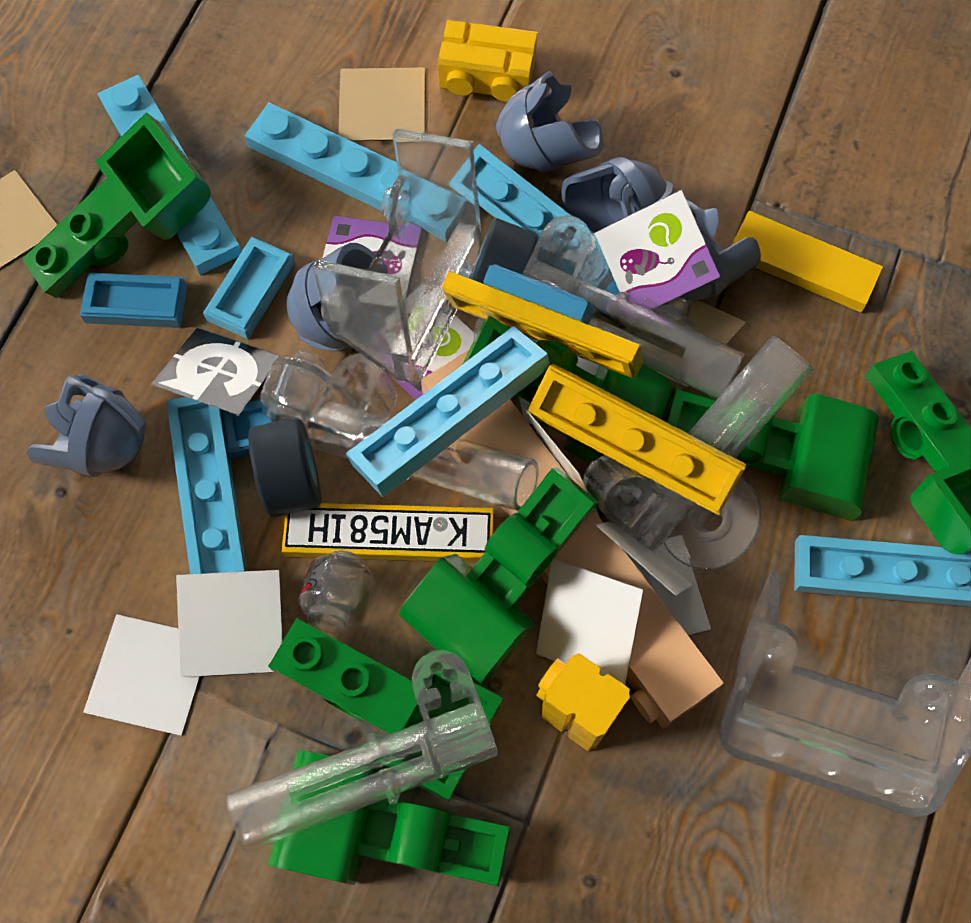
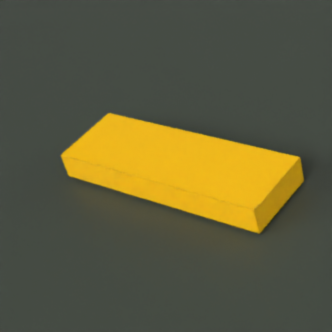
[732,211,883,313]

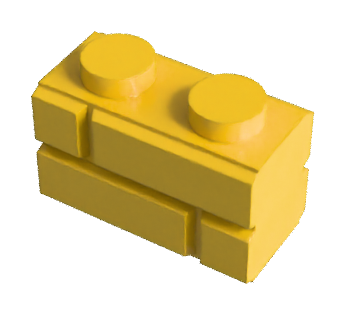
[438,20,538,102]
[536,653,630,752]

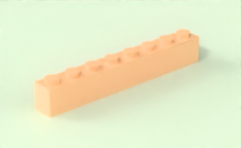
[421,350,724,729]

